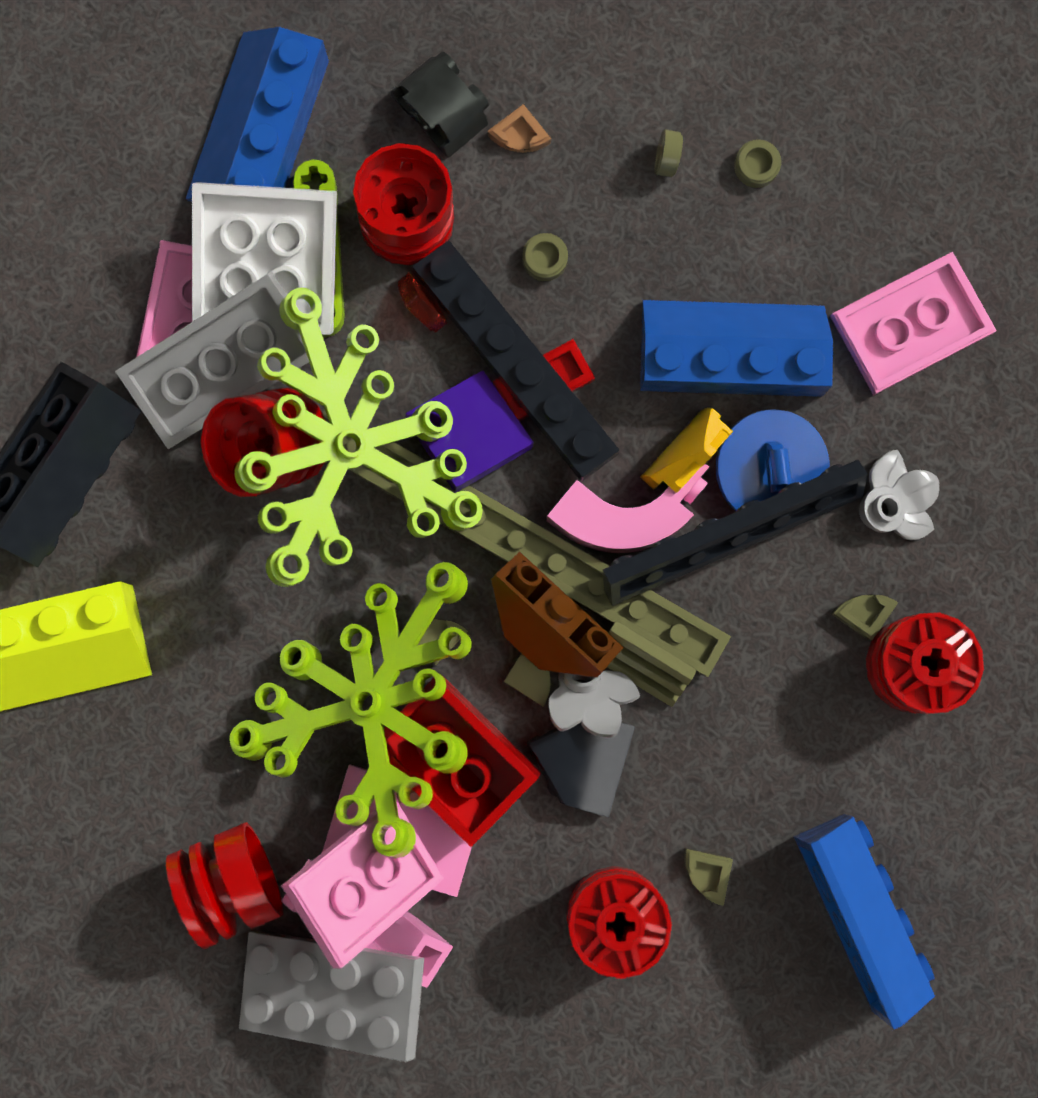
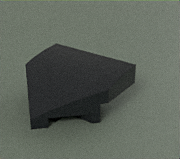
[525,723,635,817]

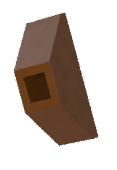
[491,551,624,678]

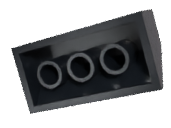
[0,362,141,567]

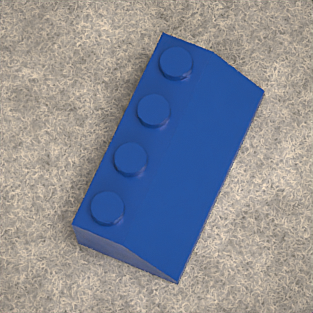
[186,27,329,202]
[640,300,833,397]
[794,814,935,1029]

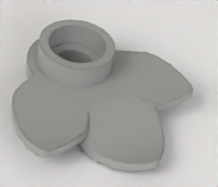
[859,450,940,540]
[549,671,640,738]

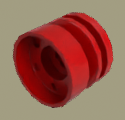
[353,143,454,265]
[201,387,326,497]
[866,612,984,713]
[166,822,283,949]
[566,866,672,979]

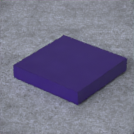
[405,370,534,493]

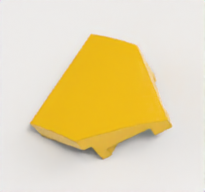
[640,408,733,493]

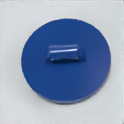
[716,409,830,511]

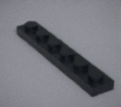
[412,240,620,482]
[603,459,868,606]

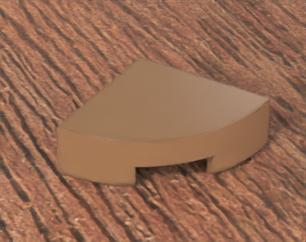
[488,104,551,152]

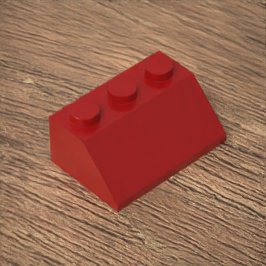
[384,674,541,847]

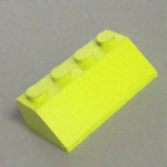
[0,581,152,712]

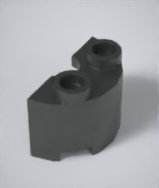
[390,51,490,158]

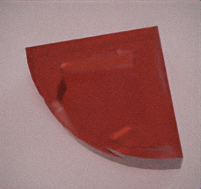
[397,273,448,333]

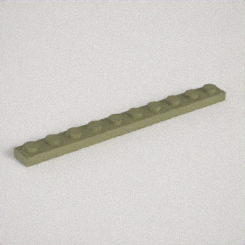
[322,410,731,678]

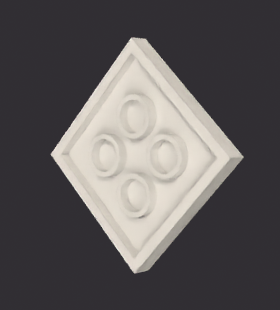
[192,182,337,335]

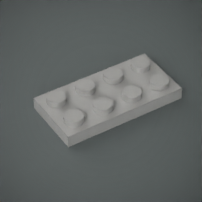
[115,272,309,449]
[239,931,424,1062]

